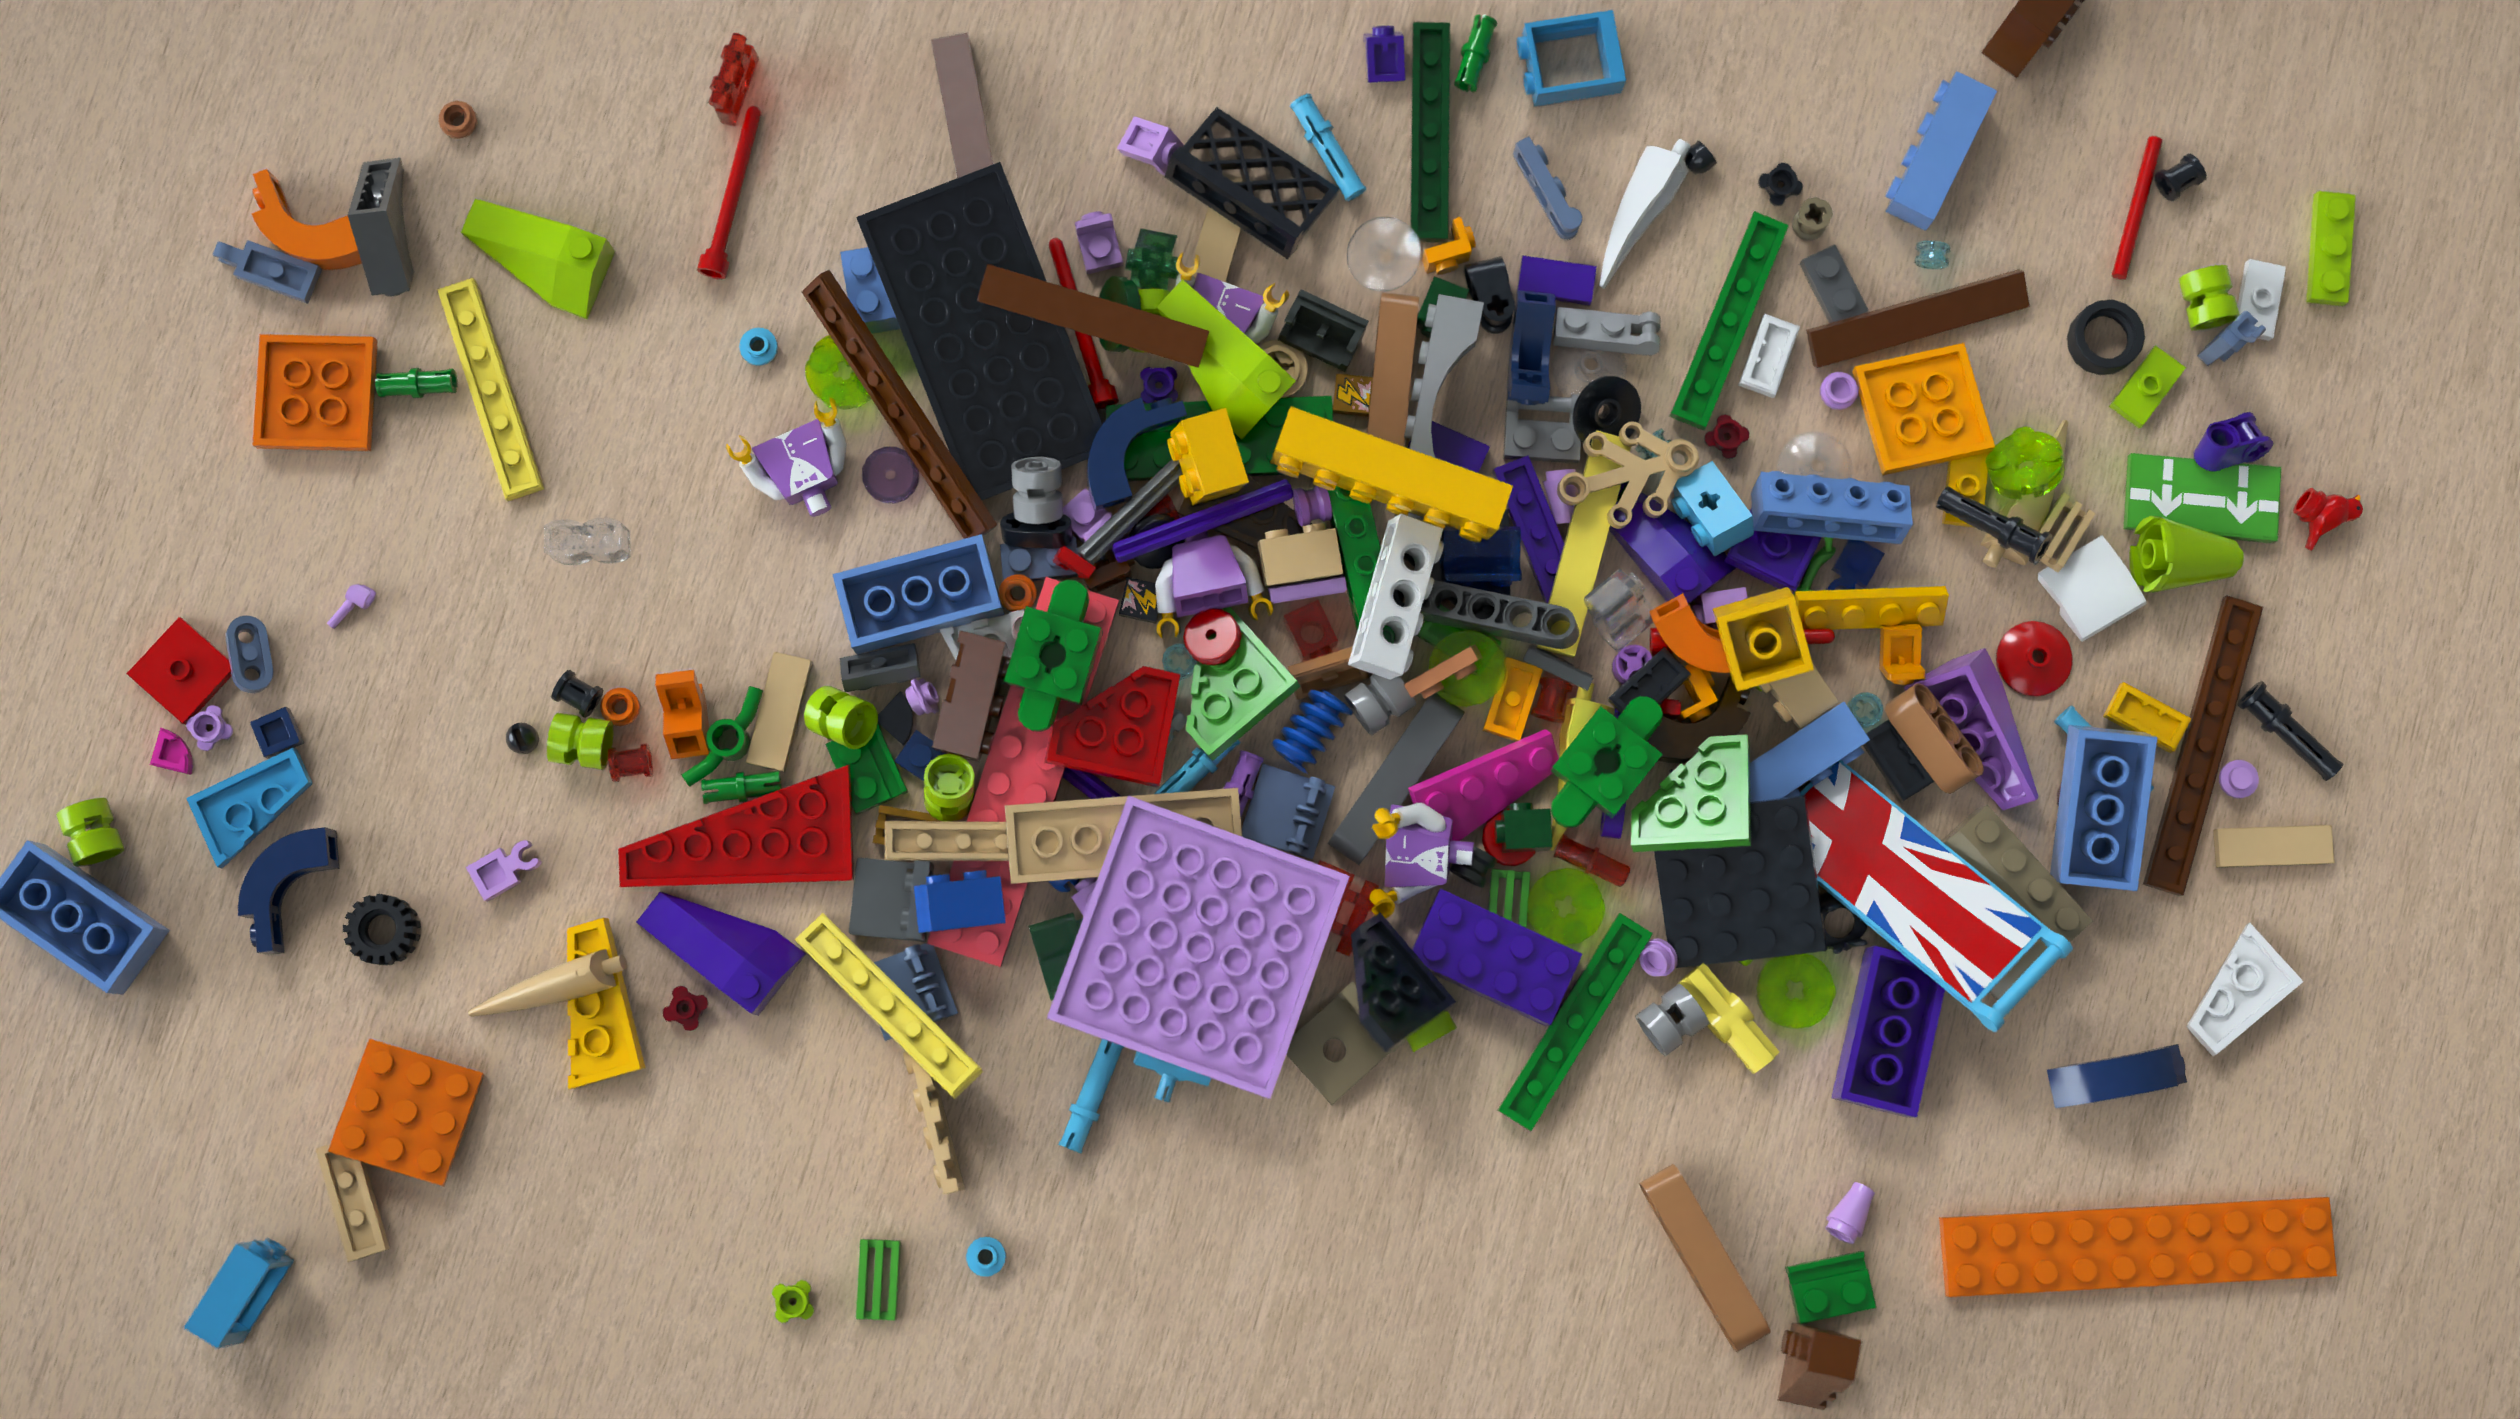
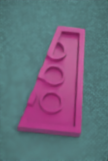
[1408,729,1559,841]

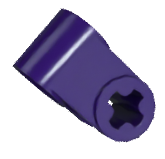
[2194,412,2274,472]

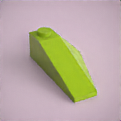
[461,198,615,319]
[1156,279,1296,440]

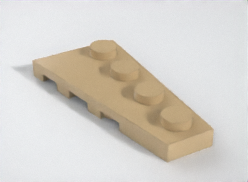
[903,1051,965,1195]

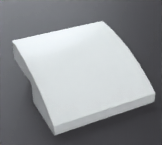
[2038,535,2146,642]

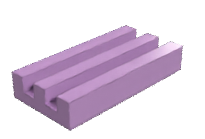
[1268,575,1347,604]

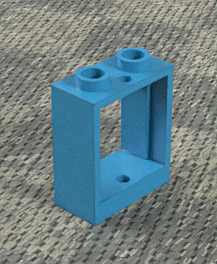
[1517,10,1626,107]
[183,1238,295,1349]

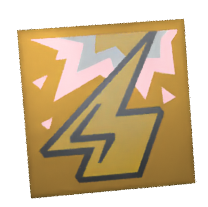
[1333,373,1373,417]

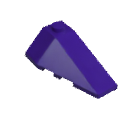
[1609,482,1736,605]
[636,891,806,1016]

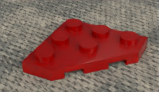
[1044,666,1181,787]

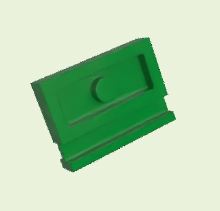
[825,723,908,815]
[1785,1251,1876,1324]

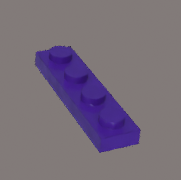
[1492,455,1564,603]

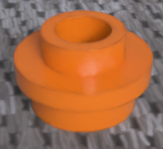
[998,574,1037,612]
[600,688,640,726]

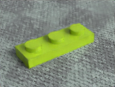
[2306,191,2356,306]

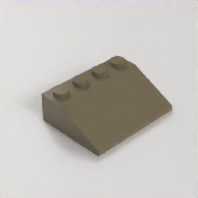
[1941,805,2093,1000]

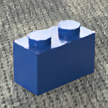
[914,870,1006,933]

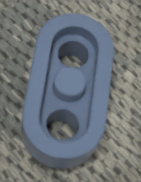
[225,615,273,693]

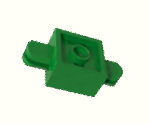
[1004,580,1103,732]
[1551,696,1663,828]

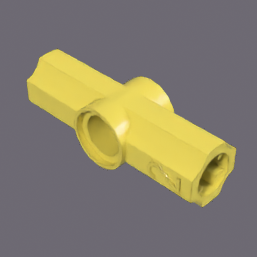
[1677,963,1779,1073]

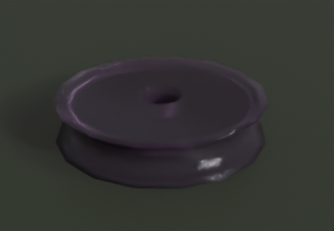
[862,447,919,504]

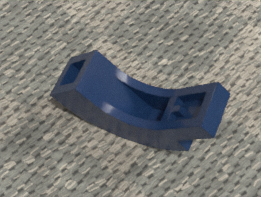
[1507,290,1556,405]
[1087,397,1187,511]
[238,827,340,955]
[2047,1044,2187,1108]

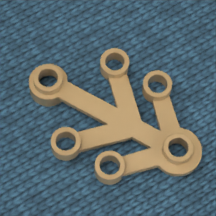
[1557,421,1699,529]

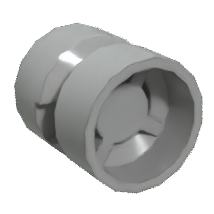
[1011,457,1063,524]
[1344,674,1416,735]
[1635,984,1709,1056]

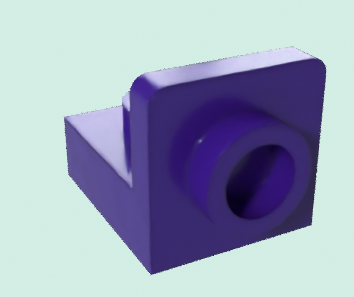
[1364,25,1405,83]

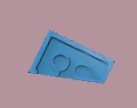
[186,748,313,869]

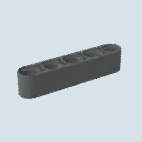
[1393,580,1579,649]
[1328,693,1465,865]

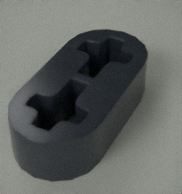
[1000,512,1073,549]

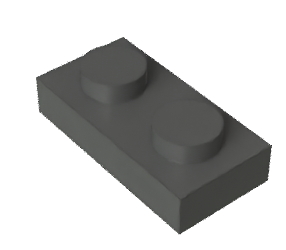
[1799,245,1869,323]
[840,643,920,692]

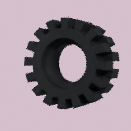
[343,894,421,965]

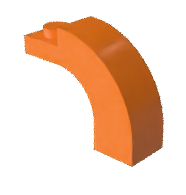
[251,169,362,270]
[1649,593,1730,673]

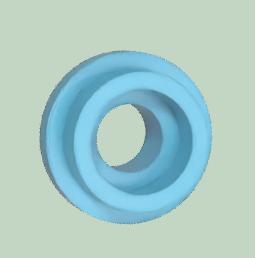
[739,328,778,366]
[966,1237,1006,1277]

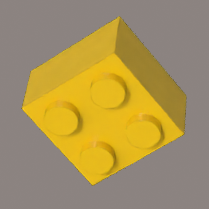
[1167,408,1249,505]
[1712,587,1814,691]

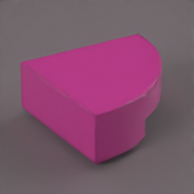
[150,728,193,775]

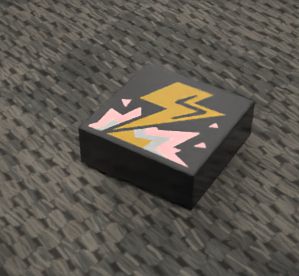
[1119,577,1159,624]

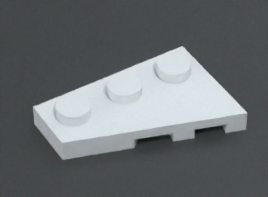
[2186,923,2304,1056]

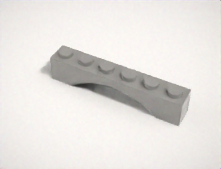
[1404,294,1484,521]

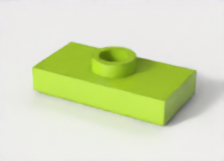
[2109,345,2186,428]

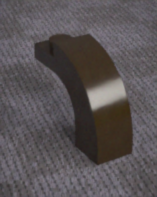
[1647,674,1752,763]

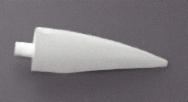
[1599,139,1691,289]

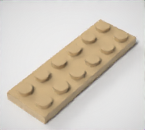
[1005,788,1242,884]

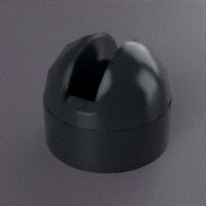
[1684,140,1717,174]
[506,723,539,754]

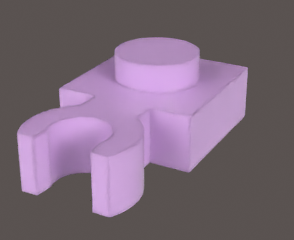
[466,840,542,902]

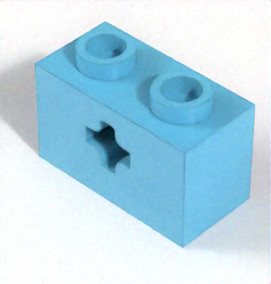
[1671,461,1754,556]

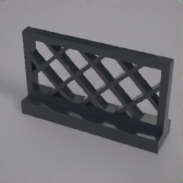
[1164,107,1340,259]

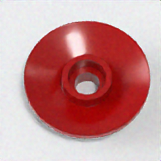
[1996,621,2073,697]

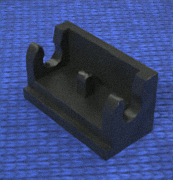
[1278,289,1369,372]

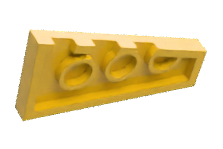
[567,918,646,1089]

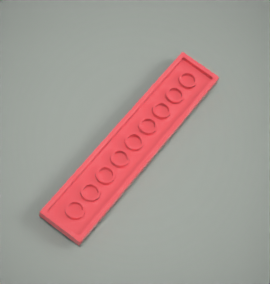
[927,577,1120,967]

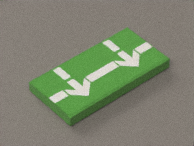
[2123,453,2281,543]

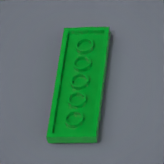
[1106,396,1333,481]

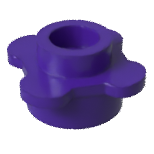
[1140,367,1178,403]

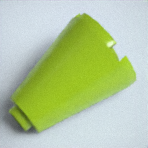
[2129,516,2244,593]

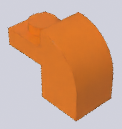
[655,669,710,760]

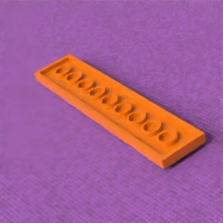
[1939,1197,2337,1297]

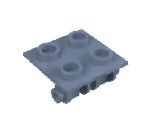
[1242,764,1336,860]
[874,943,958,1041]

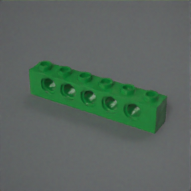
[1327,486,1395,644]

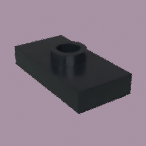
[1608,647,1691,714]
[1863,719,1934,803]

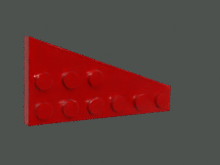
[618,764,854,887]

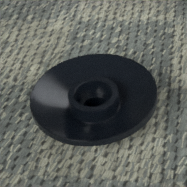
[1573,376,1641,446]

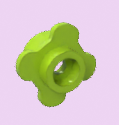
[772,1280,814,1323]

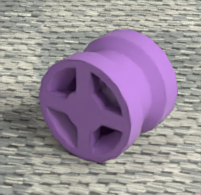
[1293,485,1332,527]
[1612,645,1652,684]

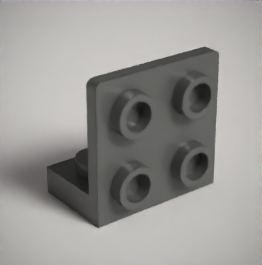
[849,858,934,942]

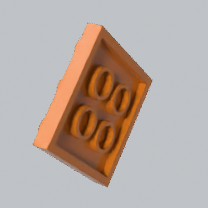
[252,334,378,451]
[328,1038,484,1187]

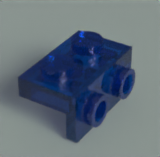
[1442,526,1522,587]

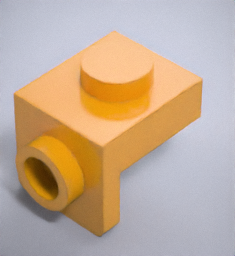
[1422,217,1476,275]
[1879,624,1925,685]
[1677,664,1718,723]

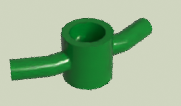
[681,686,763,787]

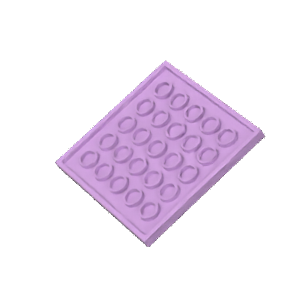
[1047,796,1349,1099]

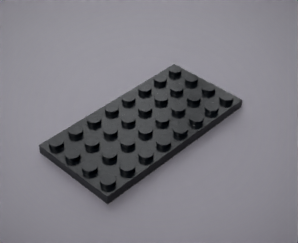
[856,162,1102,500]

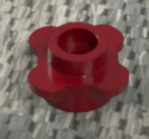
[1704,414,1750,459]
[663,986,708,1031]

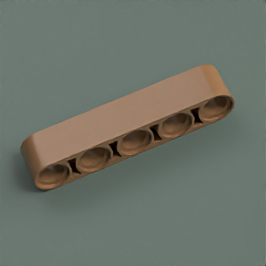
[1367,293,1419,447]
[1639,1164,1771,1352]

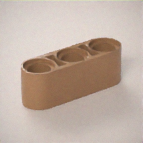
[1885,683,1984,794]

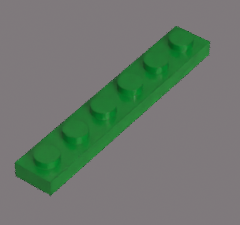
[1669,211,1789,431]
[1497,913,1653,1131]

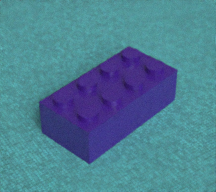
[1412,888,1582,1026]
[1831,945,1945,1118]

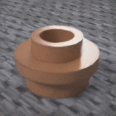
[439,101,477,139]

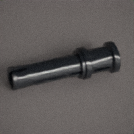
[1936,486,2052,564]
[2237,681,2343,781]

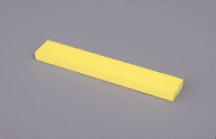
[437,278,544,501]
[1536,430,1632,658]
[794,913,983,1100]

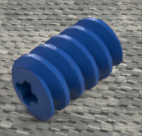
[1272,689,1353,774]

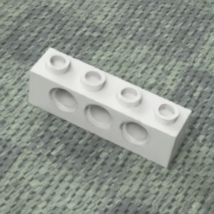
[1348,514,1444,680]

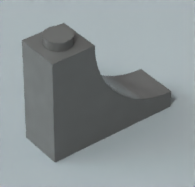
[348,158,414,296]

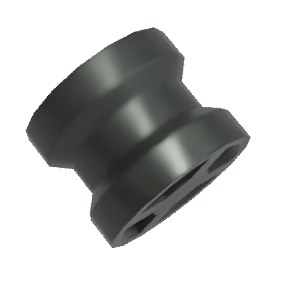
[1450,846,1497,888]

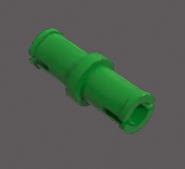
[1454,14,1497,92]
[375,368,458,398]
[701,770,782,804]

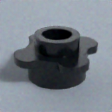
[1758,163,1803,206]

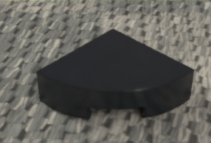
[878,691,913,746]

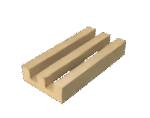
[2038,493,2096,573]

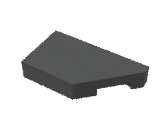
[1523,644,1594,691]

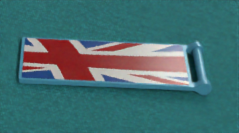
[1799,759,2073,1032]

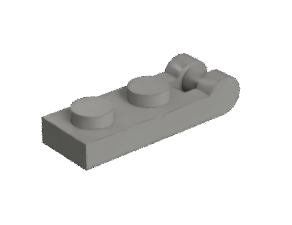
[1553,307,1661,355]

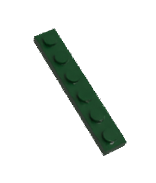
[1410,22,1450,243]

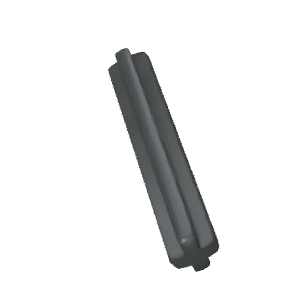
[1078,459,1183,564]

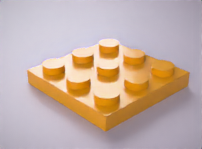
[1852,343,1995,476]

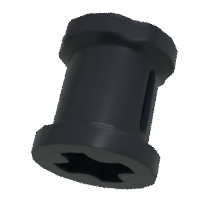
[2154,153,2206,201]
[551,670,603,718]

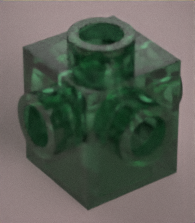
[1125,228,1179,290]

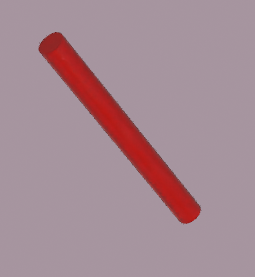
[2111,136,2163,280]

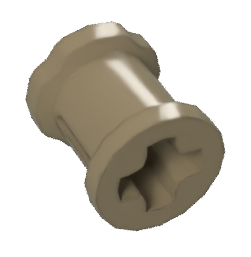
[1792,197,1833,241]

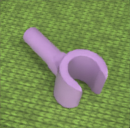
[327,584,376,629]

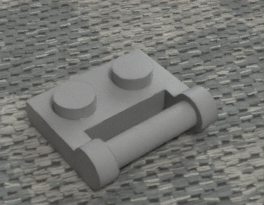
[1503,394,1581,464]

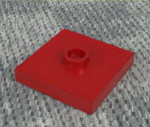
[126,617,232,725]

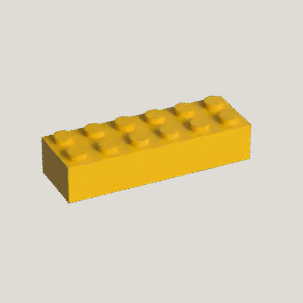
[1270,406,1513,543]

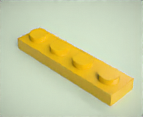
[1795,586,1949,630]

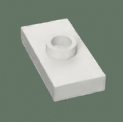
[2237,259,2286,341]
[1738,314,1800,398]

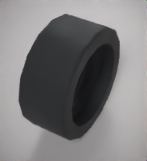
[2067,299,2145,375]

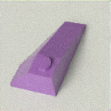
[1904,648,2039,810]

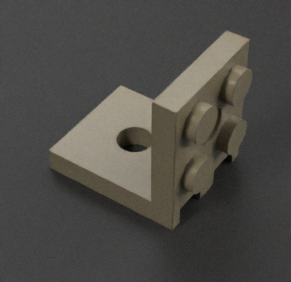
[1286,981,1406,1105]

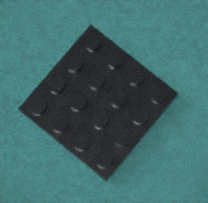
[1654,795,1827,968]

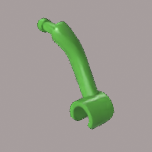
[1794,537,1836,596]

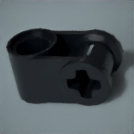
[1464,256,1515,334]

